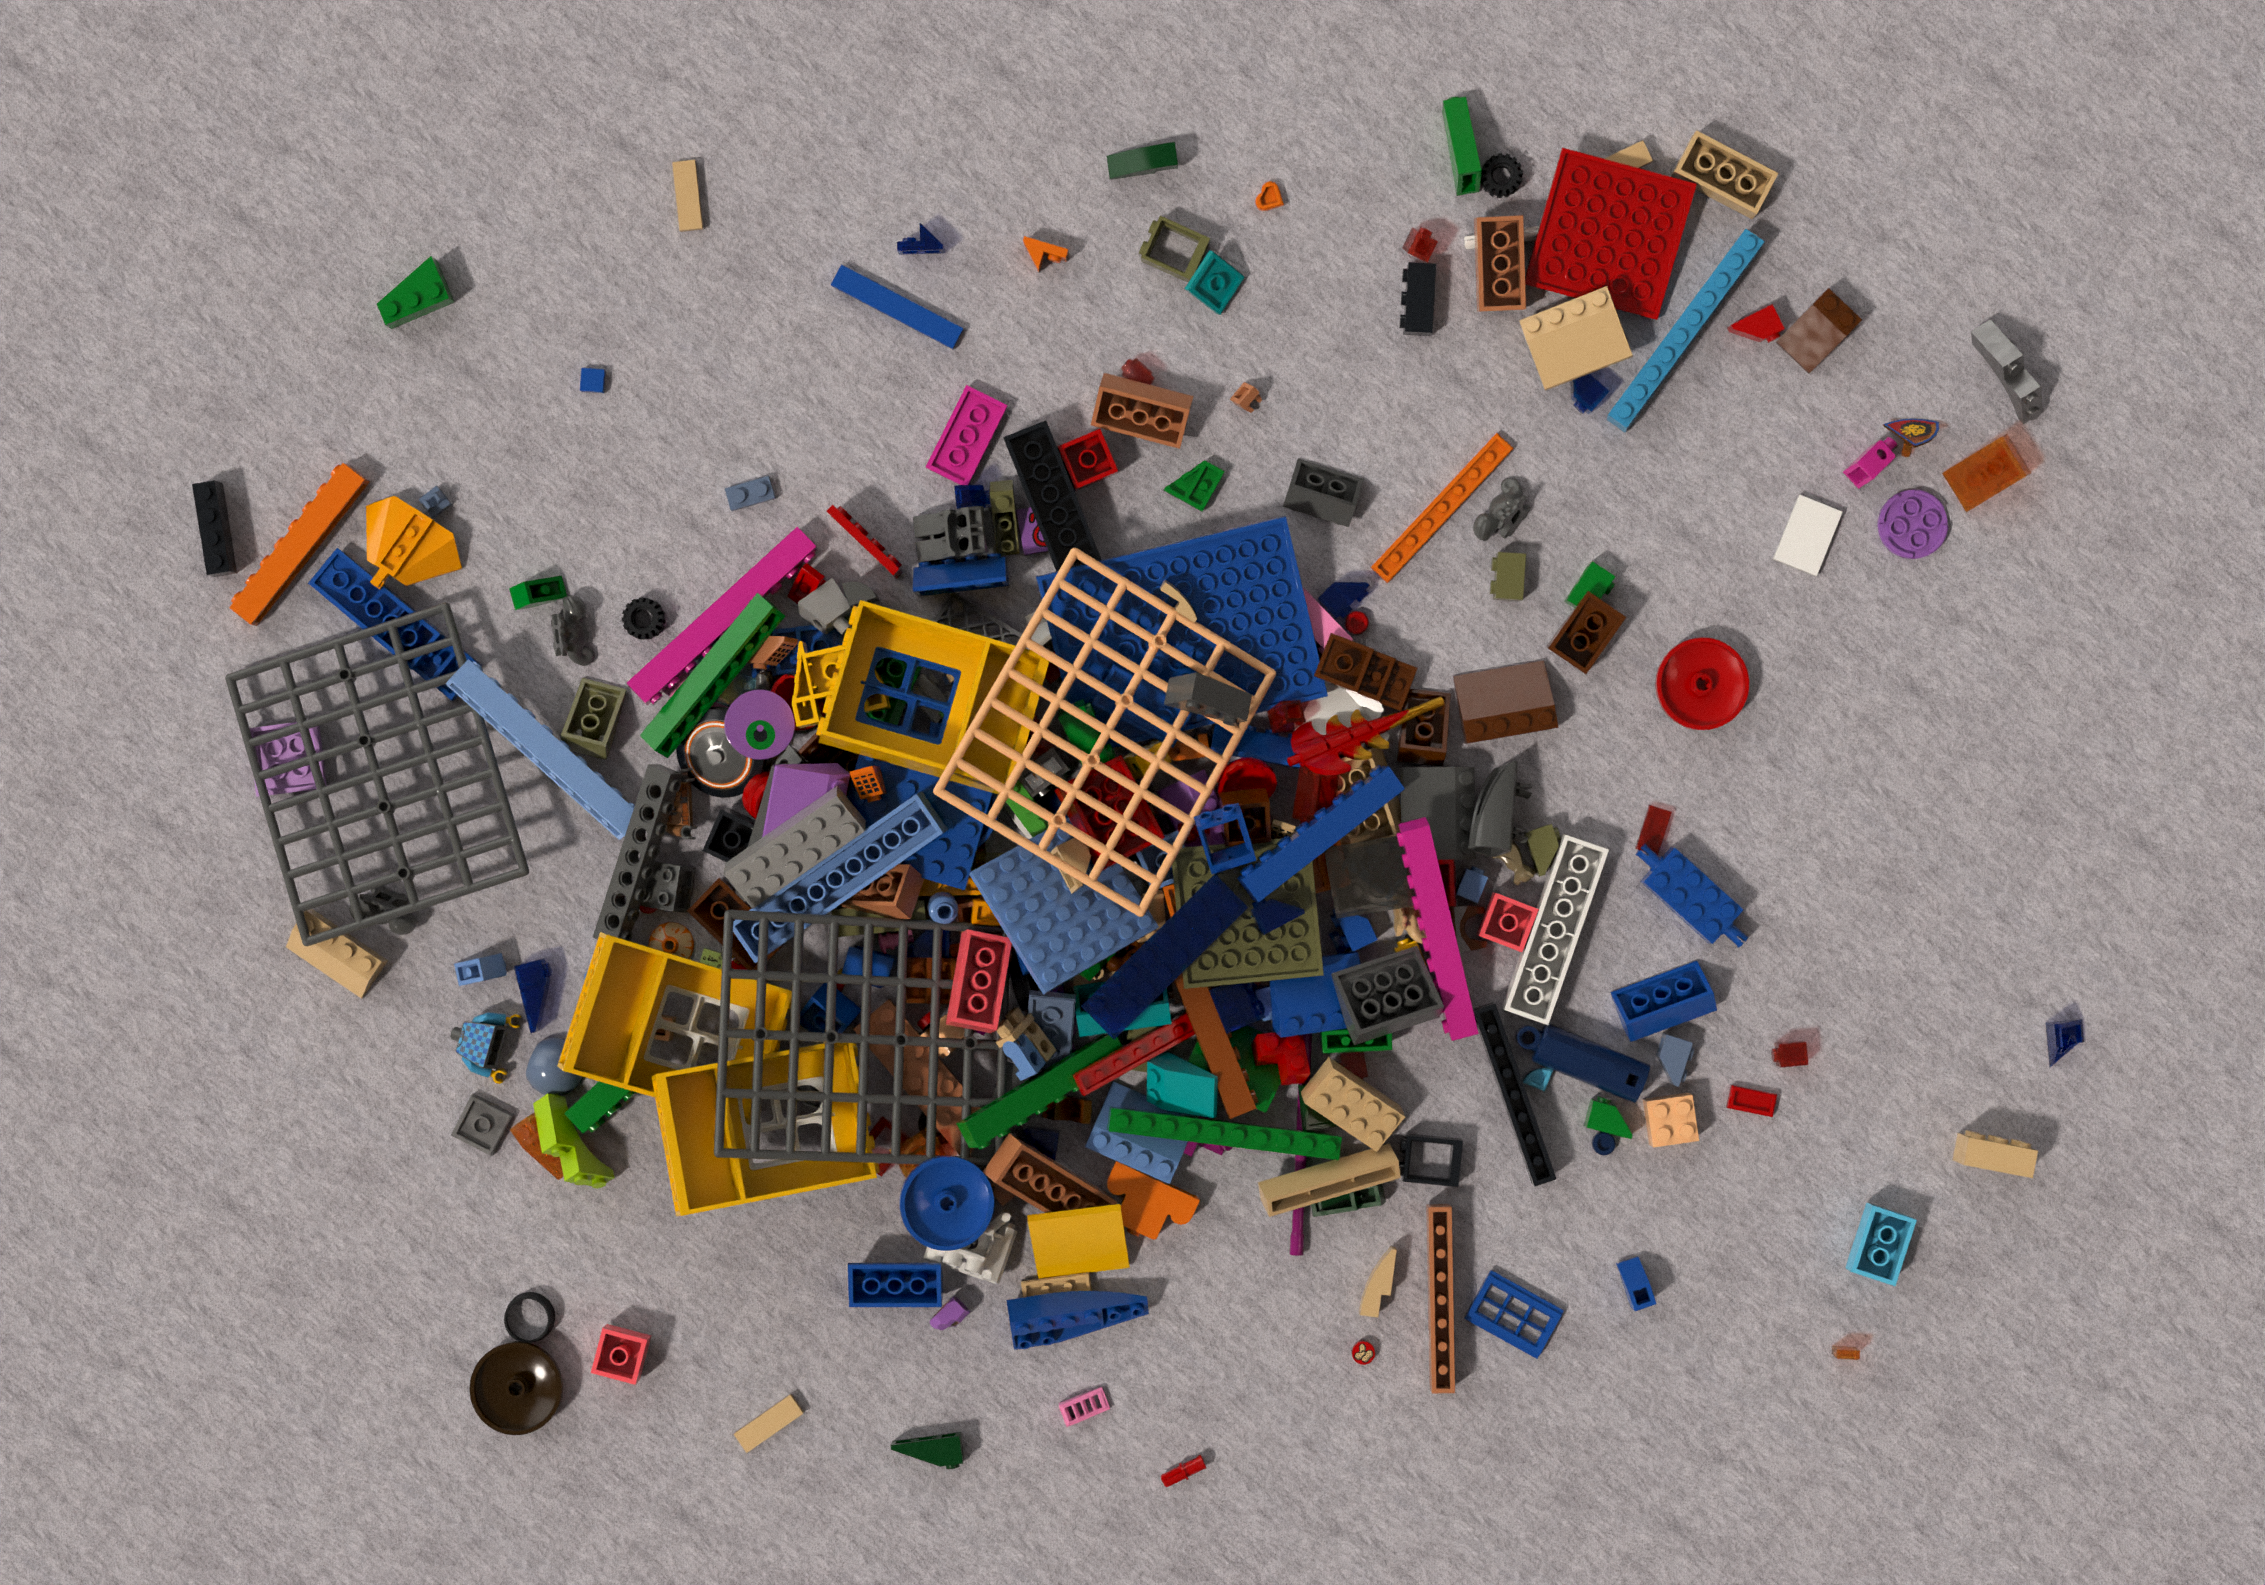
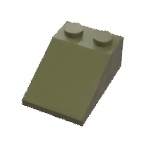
[561,678,627,760]

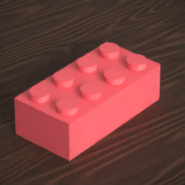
[946,929,1012,1033]

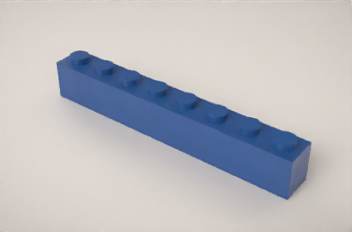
[1237,765,1405,902]

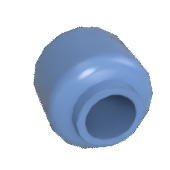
[927,891,959,924]

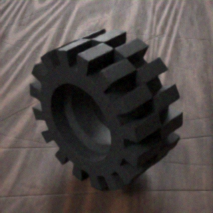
[1480,153,1523,198]
[622,597,666,640]

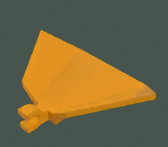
[366,496,462,590]

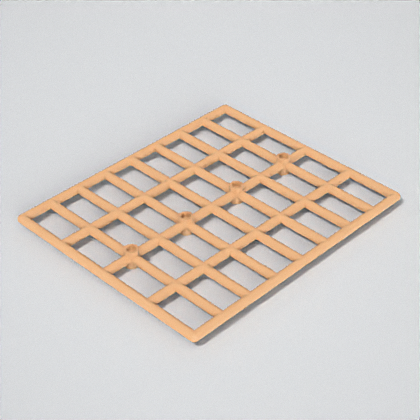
[933,547,1276,917]

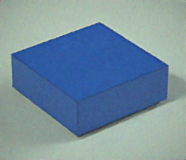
[580,368,606,393]

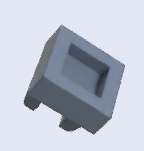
[418,486,452,518]

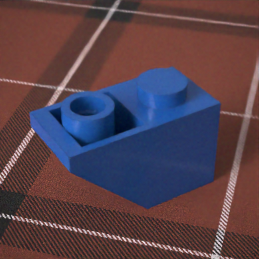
[1330,908,1378,952]
[1616,1256,1657,1311]

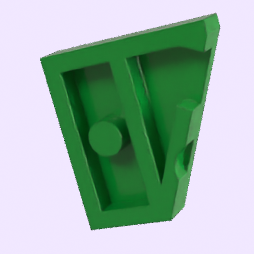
[1164,460,1225,512]

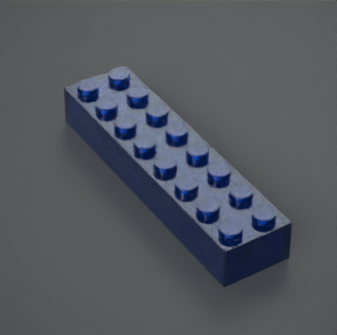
[1081,873,1249,1039]

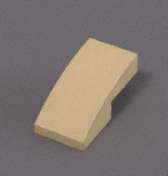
[1160,579,1197,623]

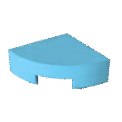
[1523,1068,1553,1092]

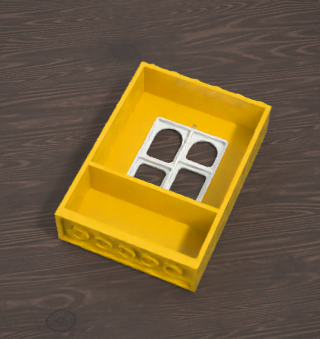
[557,932,792,1125]
[651,1043,879,1216]

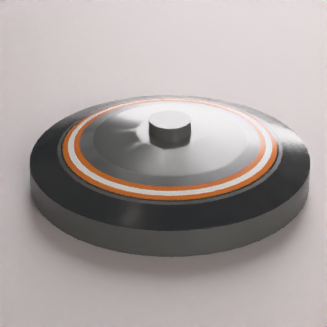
[676,707,767,798]

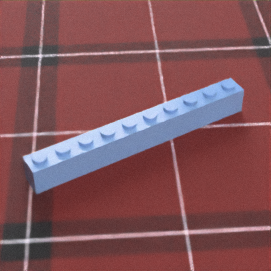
[446,659,635,840]

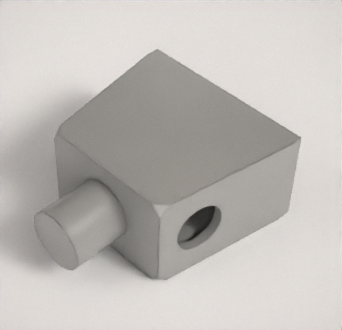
[797,578,852,636]

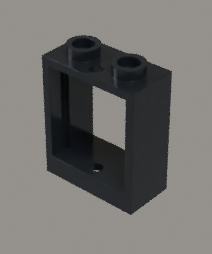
[1399,1133,1463,1187]

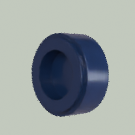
[1591,1132,1616,1155]

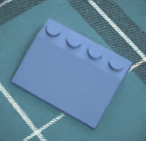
[1085,1081,1194,1184]

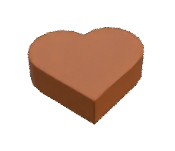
[1255,181,1284,211]

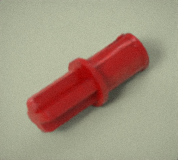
[1161,1455,1207,1487]

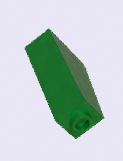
[1442,97,1482,196]

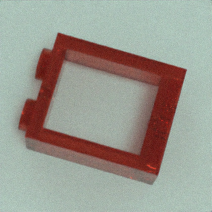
[1292,765,1339,824]

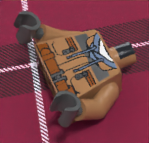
[652,768,697,840]

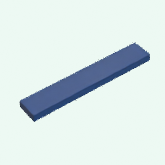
[831,265,964,350]

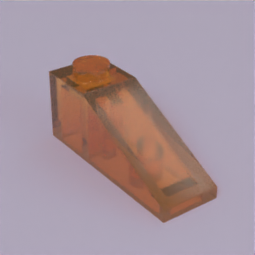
[509,1112,564,1180]

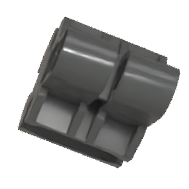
[913,506,996,563]

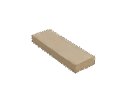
[672,160,703,232]
[1021,1272,1092,1297]
[734,1394,804,1453]

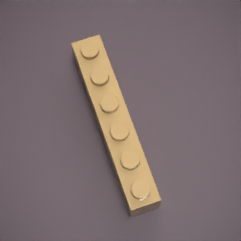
[1258,1144,1401,1217]

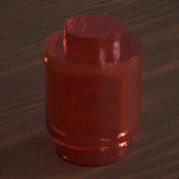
[1121,358,1156,385]

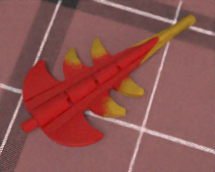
[1287,697,1444,775]

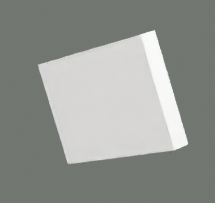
[1773,495,1842,576]

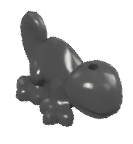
[1473,478,1531,541]
[551,595,595,666]
[349,886,417,935]

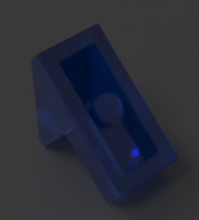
[897,223,945,255]

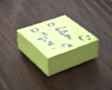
[700,948,722,969]

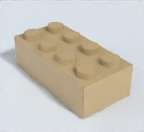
[1670,130,1779,219]
[1301,1057,1405,1152]

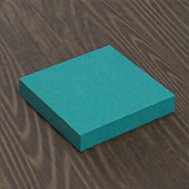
[1184,250,1245,315]

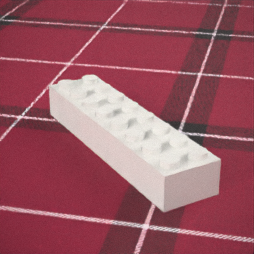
[1502,834,1609,1025]

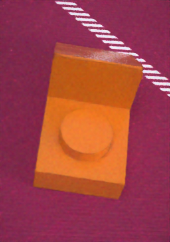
[1023,236,1069,272]

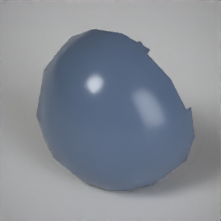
[526,1038,582,1096]

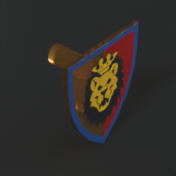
[1883,419,1939,457]

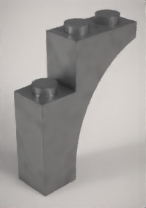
[1971,319,2043,424]

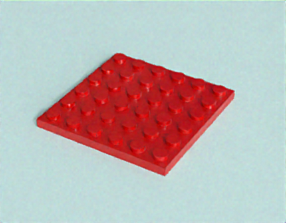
[1525,148,1697,320]

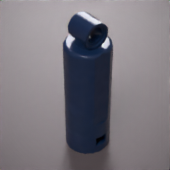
[1515,1024,1650,1103]

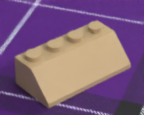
[286,909,388,999]

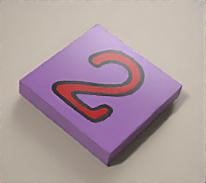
[1016,507,1048,556]

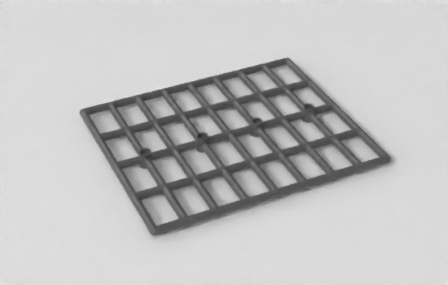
[225,602,529,946]
[714,910,1010,1166]

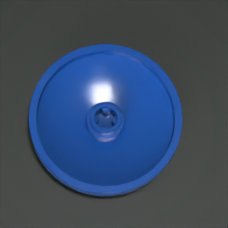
[899,1155,994,1251]

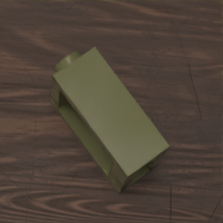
[1139,216,1211,282]

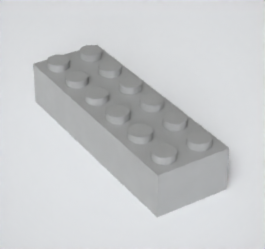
[724,786,866,909]

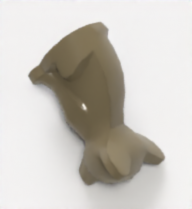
[1492,841,1537,886]

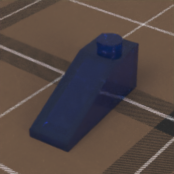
[514,958,552,1033]

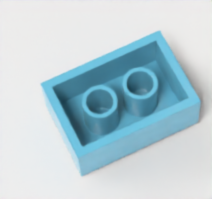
[1845,1202,1917,1286]

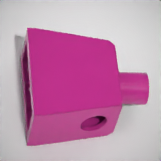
[1843,437,1898,489]

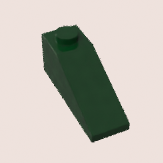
[890,1432,964,1469]

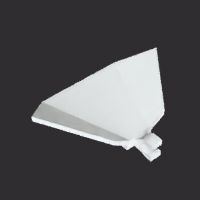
[1295,681,1390,748]

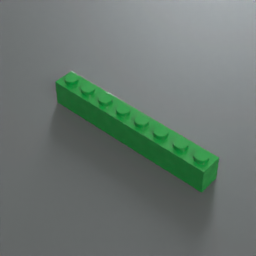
[640,593,785,758]
[956,1032,1122,1150]

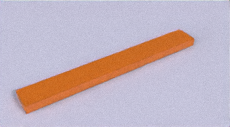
[1371,433,1513,583]

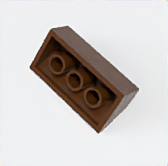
[687,877,788,970]

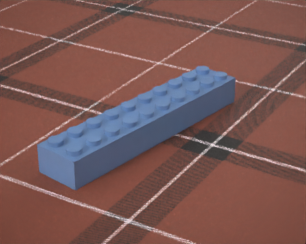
[733,791,948,963]

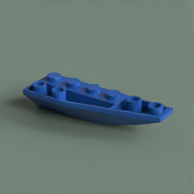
[1006,1291,1149,1350]

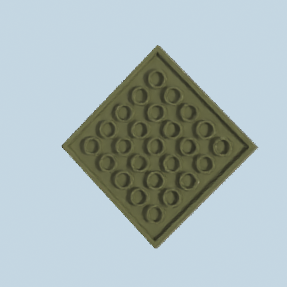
[1172,839,1324,989]

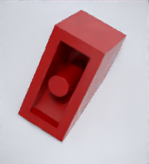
[1727,304,1785,343]

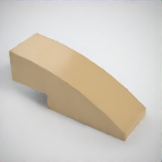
[1359,1246,1397,1318]

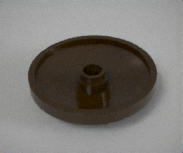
[470,1341,563,1435]

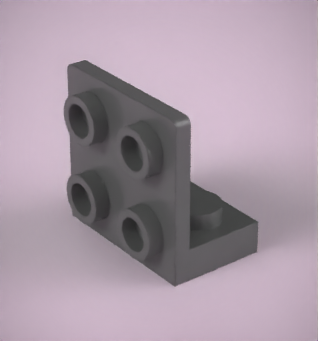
[640,861,696,913]

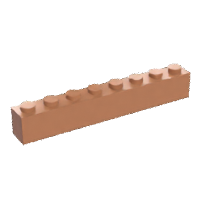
[1426,1204,1455,1394]

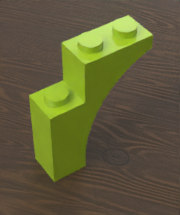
[533,1093,615,1188]

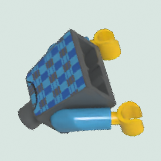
[450,1012,522,1084]

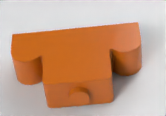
[1107,1161,1200,1240]

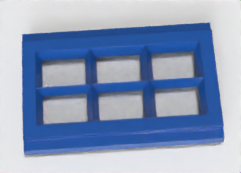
[1464,1270,1564,1359]

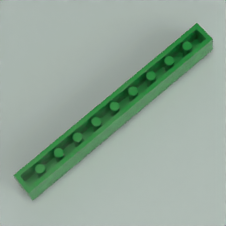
[1107,1106,1342,1160]

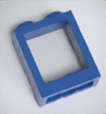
[1194,803,1256,874]

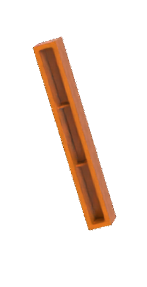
[229,463,370,626]

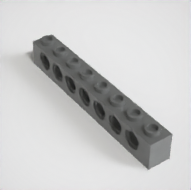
[593,764,683,941]

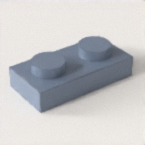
[724,476,776,511]

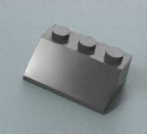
[1283,458,1364,527]

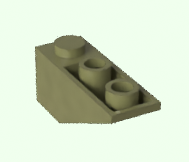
[990,480,1020,556]

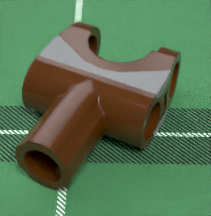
[1449,905,1488,952]

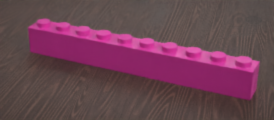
[627,527,817,706]
[1396,817,1479,1041]

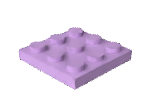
[250,722,327,797]

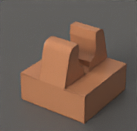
[1230,382,1262,413]

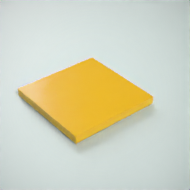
[1027,1204,1130,1279]

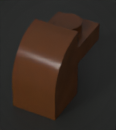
[1042,1095,1093,1124]

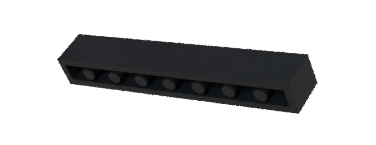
[1473,1002,1556,1187]

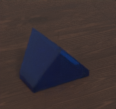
[2045,1019,2084,1068]

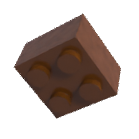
[1219,788,1271,847]

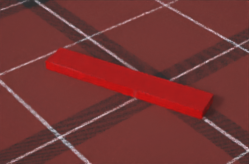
[1072,1012,1195,1096]

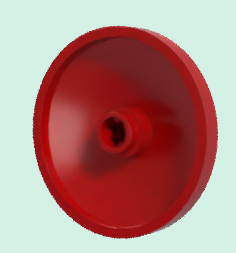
[1655,637,1749,730]

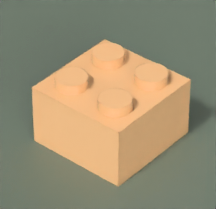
[1643,1093,1699,1148]

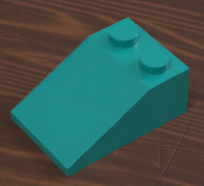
[1146,1051,1218,1118]

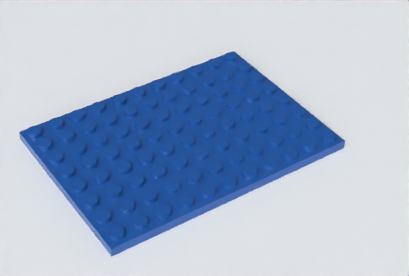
[1036,516,1328,748]

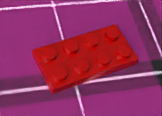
[826,504,903,578]

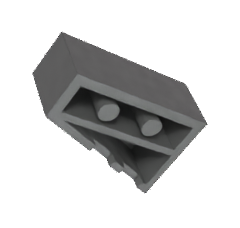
[1164,672,1252,726]

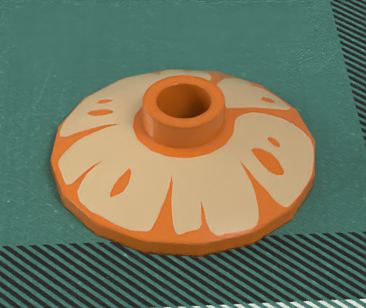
[648,922,694,959]

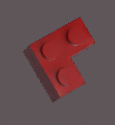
[1251,1033,1311,1085]

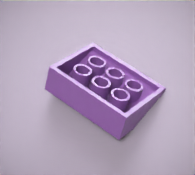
[762,763,850,837]

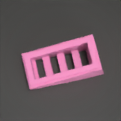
[1059,1387,1110,1427]

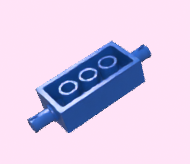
[1635,844,1748,948]

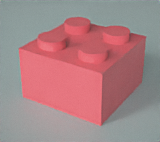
[1476,892,1539,952]
[591,1324,652,1385]

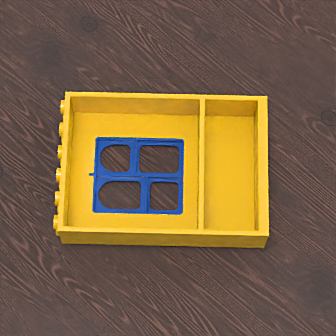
[816,600,1049,795]

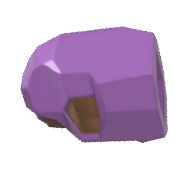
[930,1295,970,1330]

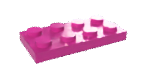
[925,385,1008,488]

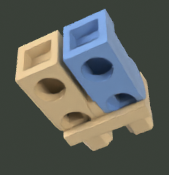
[996,1007,1056,1081]

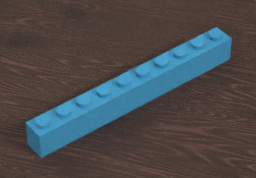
[1607,229,1765,433]

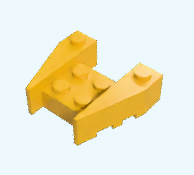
[792,641,891,728]

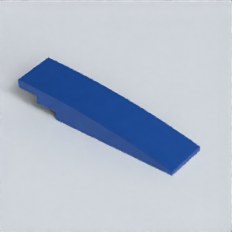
[308,548,483,701]

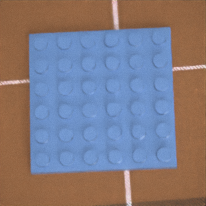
[969,818,1159,995]

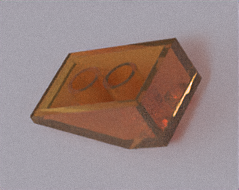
[1942,434,2031,512]

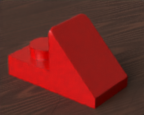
[787,563,826,604]

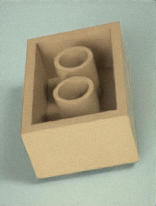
[1953,1130,2038,1178]

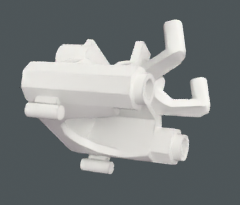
[923,1210,1017,1284]

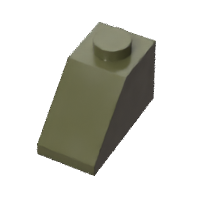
[1524,824,1561,877]

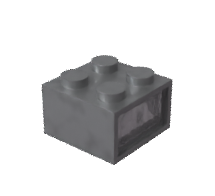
[1018,747,1070,799]

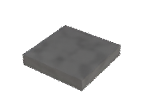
[451,1094,514,1156]

